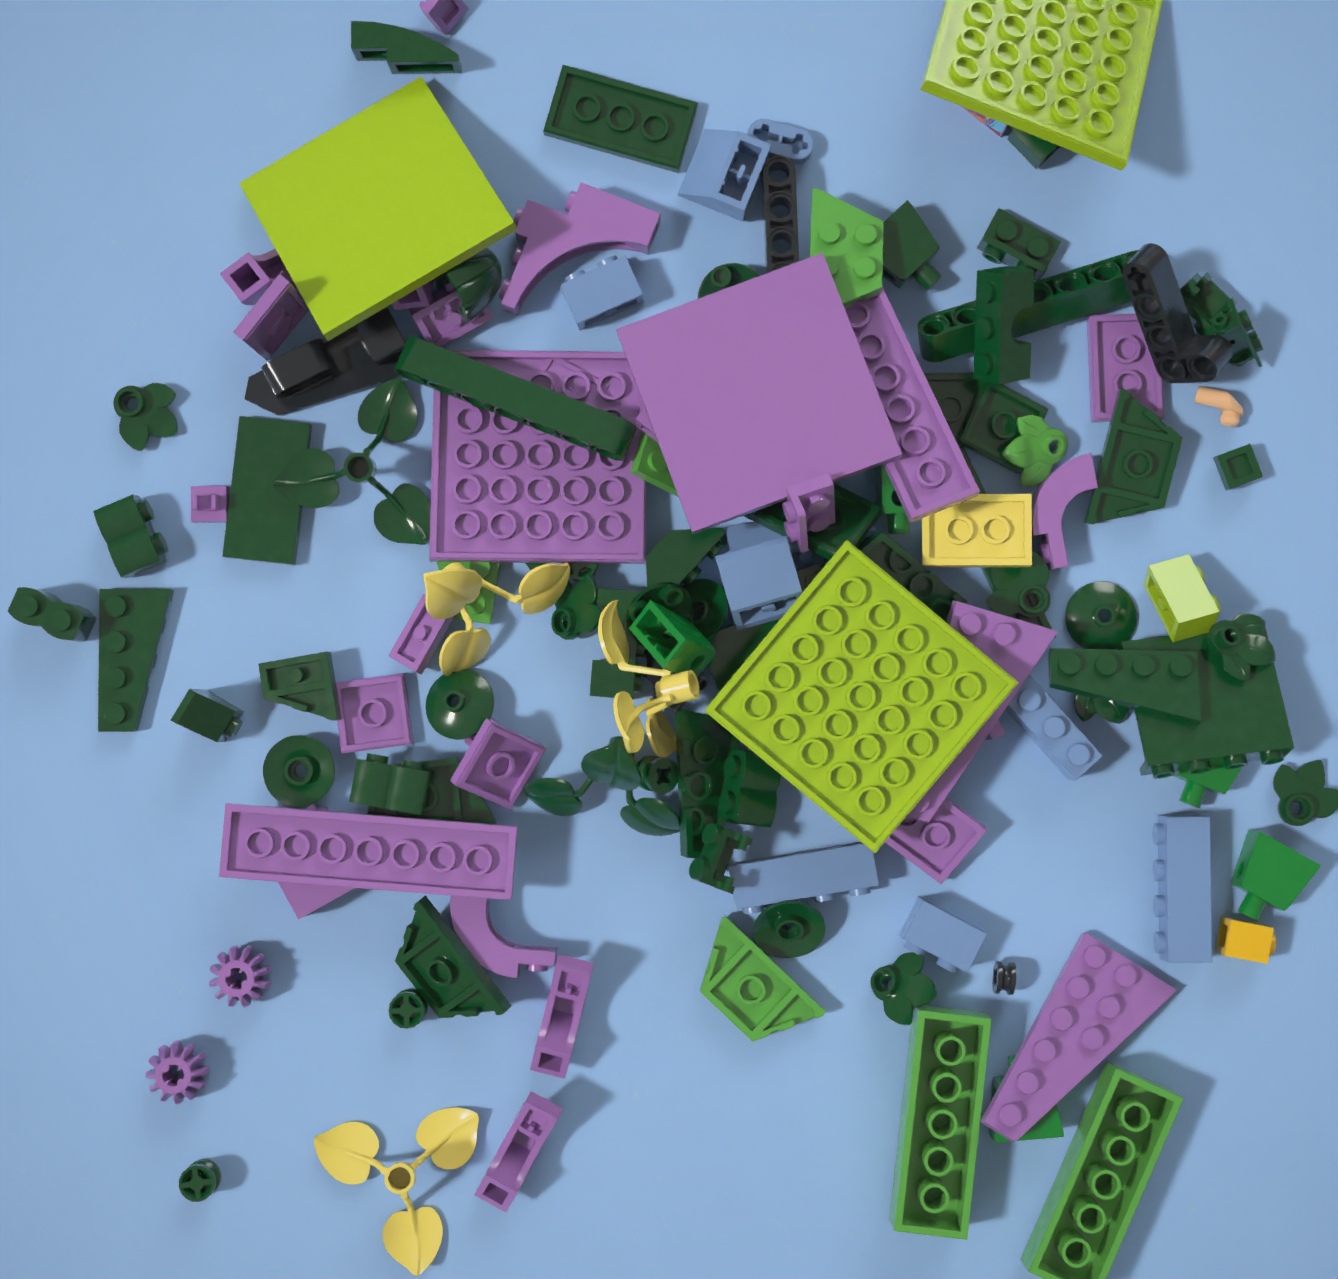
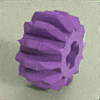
[209,945,271,1007]
[145,1040,210,1104]

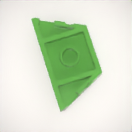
[810,188,884,308]
[700,915,826,1042]

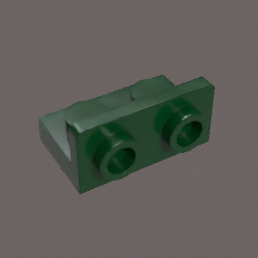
[977,208,1061,281]

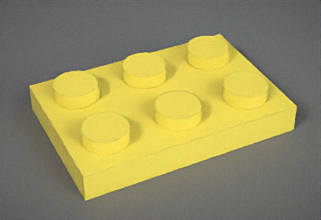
[922,494,1032,567]

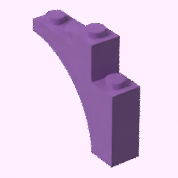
[499,182,661,316]

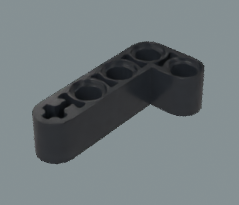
[1122,243,1233,383]

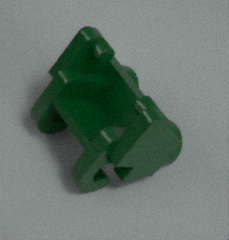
[1180,272,1237,336]
[689,823,753,894]

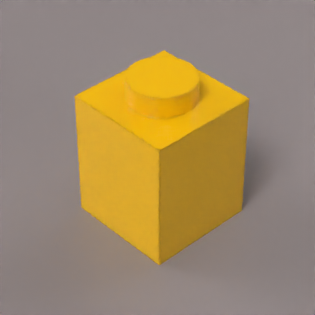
[1215,916,1276,964]

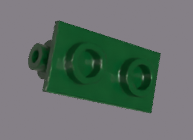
[1211,299,1263,367]

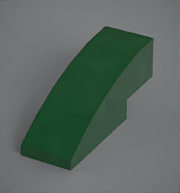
[351,21,462,74]

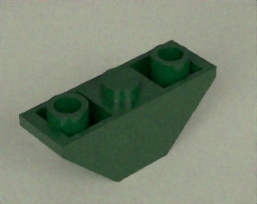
[646,528,726,587]

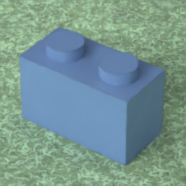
[560,255,644,330]
[899,897,987,974]

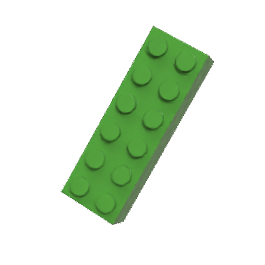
[889,1005,992,1240]
[1020,1060,1184,1279]

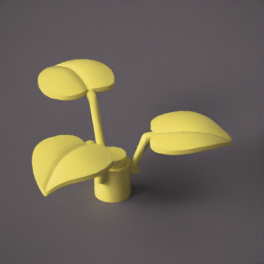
[423,562,570,676]
[598,600,700,758]
[314,1108,479,1276]

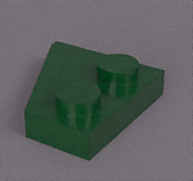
[258,651,342,721]

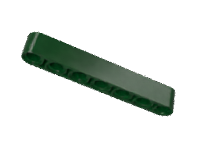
[917,250,1138,362]
[394,336,637,461]

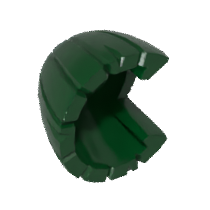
[433,248,502,324]

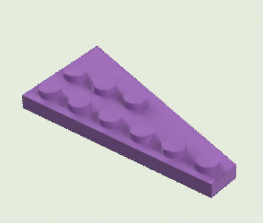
[907,600,1058,823]
[980,932,1177,1142]

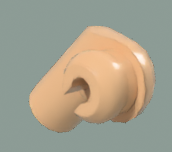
[1195,386,1243,427]

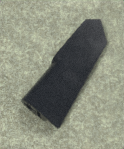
[244,308,406,416]

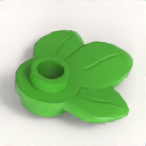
[1002,415,1068,487]

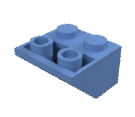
[678,129,772,222]
[715,536,802,631]

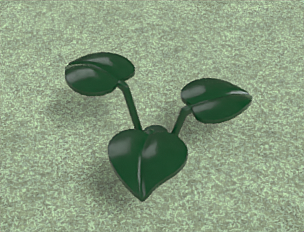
[272,378,431,545]
[523,736,680,836]

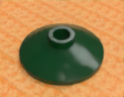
[682,579,729,641]
[1065,581,1137,650]
[425,669,494,740]
[263,735,335,807]
[753,901,825,958]

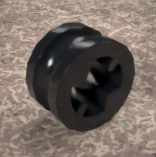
[992,961,1016,995]

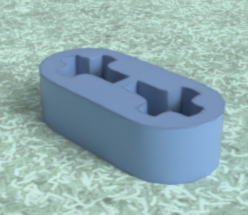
[748,119,813,165]

